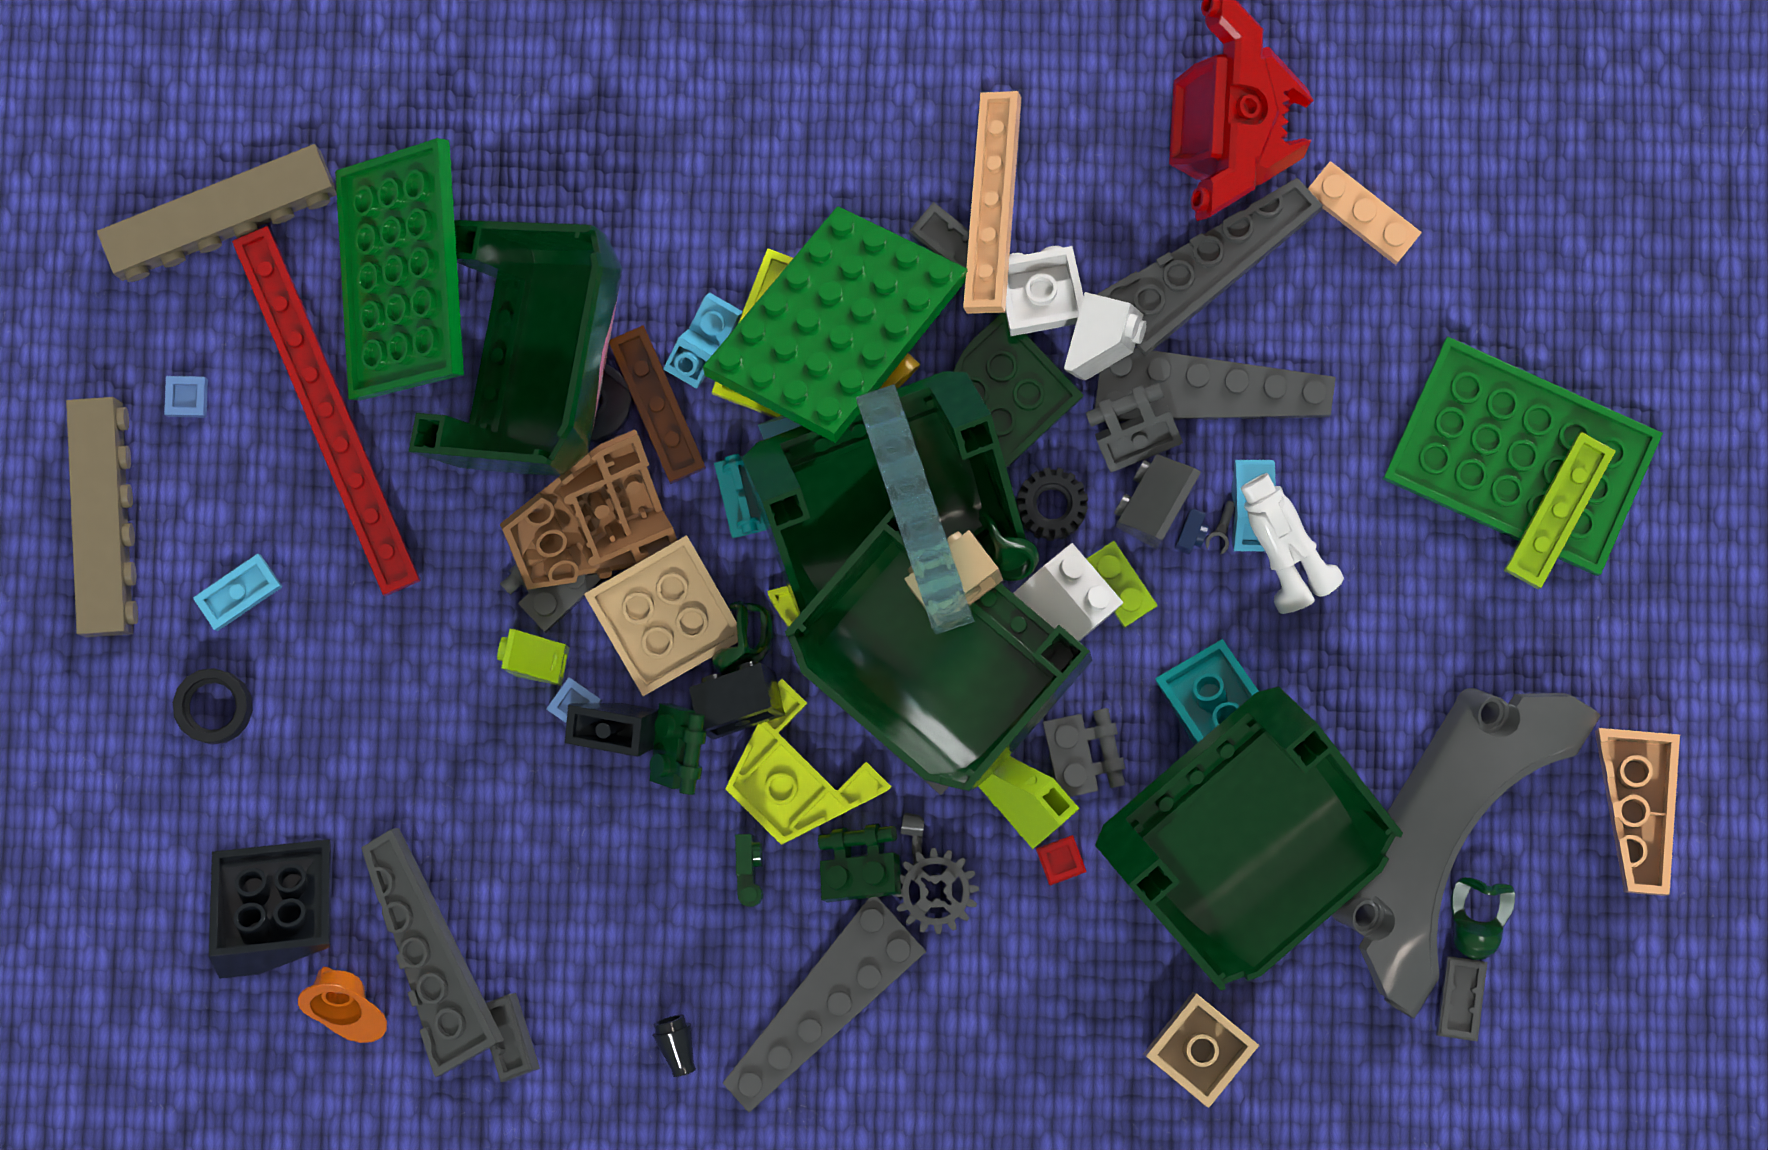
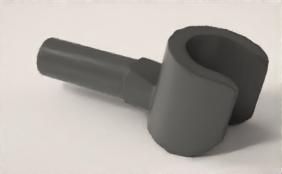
[1205,501,1235,554]
[901,813,924,869]

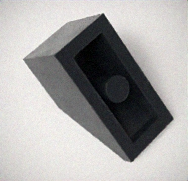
[565,703,658,757]

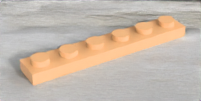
[963,91,1021,314]

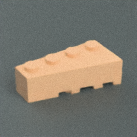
[1595,728,1680,896]

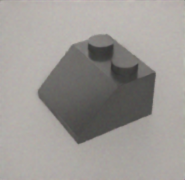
[1114,454,1201,549]

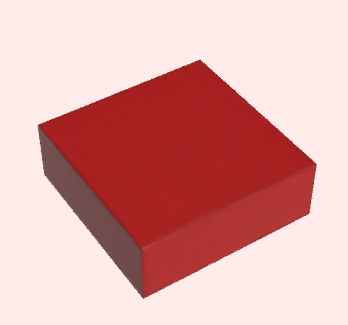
[1036,835,1087,886]

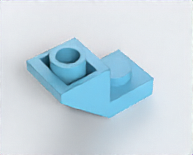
[663,292,743,389]
[1231,460,1276,551]

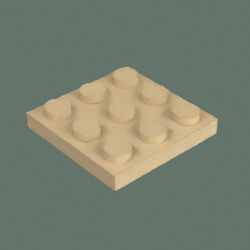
[584,535,738,696]

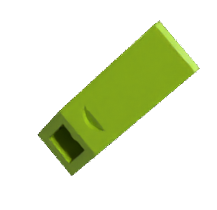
[497,629,570,686]
[978,756,1080,849]

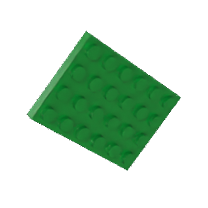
[335,138,464,401]
[703,206,968,443]
[1382,336,1663,576]

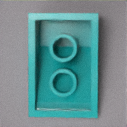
[1155,639,1259,746]

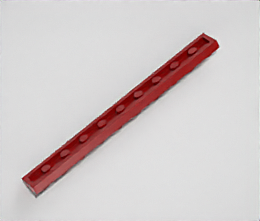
[232,226,421,596]

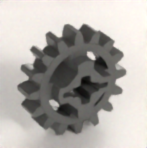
[893,848,979,934]

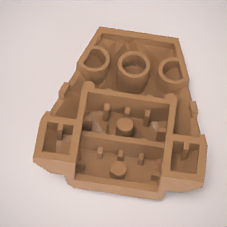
[500,430,677,590]

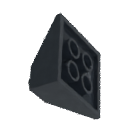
[209,839,331,979]

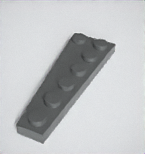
[1097,178,1323,356]
[1094,348,1336,422]
[361,828,504,1078]
[723,897,926,1113]

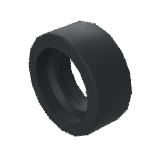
[172,668,253,744]

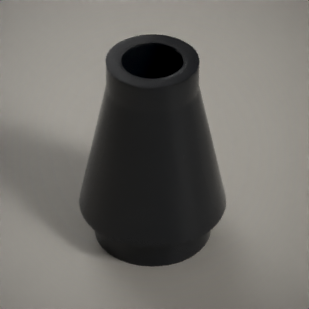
[652,1014,696,1077]

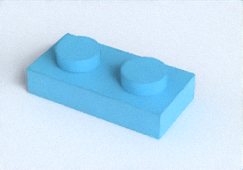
[193,554,282,631]

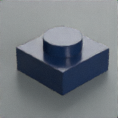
[1174,508,1209,554]

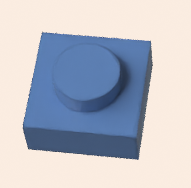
[164,376,208,418]
[546,677,602,723]

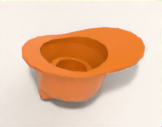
[298,967,387,1043]

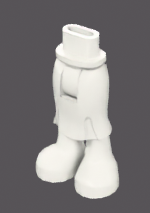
[1240,473,1344,614]

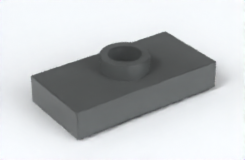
[909,202,969,268]
[1436,956,1488,1042]
[486,993,540,1083]

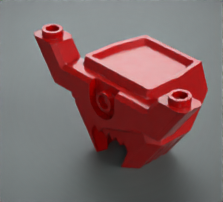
[1169,0,1313,221]

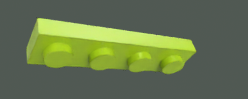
[1503,432,1616,590]

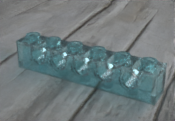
[856,384,975,634]

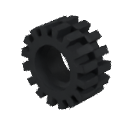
[1016,467,1088,541]

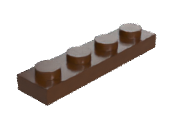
[609,325,706,484]

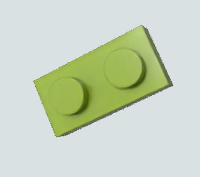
[1087,541,1158,628]

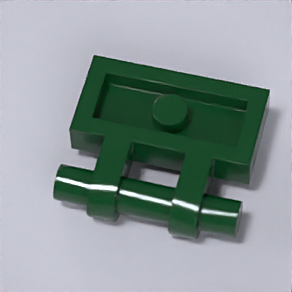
[649,703,707,795]
[818,823,901,903]
[735,834,763,907]

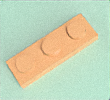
[1308,161,1422,265]

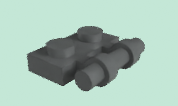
[1085,383,1183,473]
[500,564,603,633]
[1043,708,1126,797]

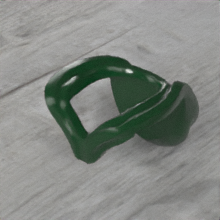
[973,507,1039,581]
[712,601,773,675]
[1450,877,1515,960]

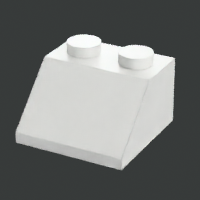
[1064,292,1146,381]
[1013,543,1124,641]

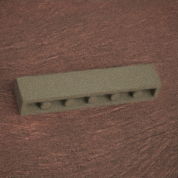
[97,144,337,282]
[66,397,138,637]

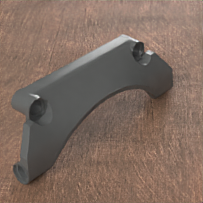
[1332,688,1601,1019]

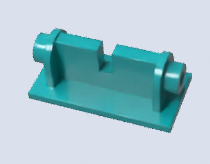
[714,454,766,539]

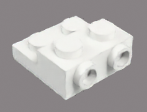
[1005,246,1084,336]

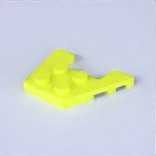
[725,679,892,845]

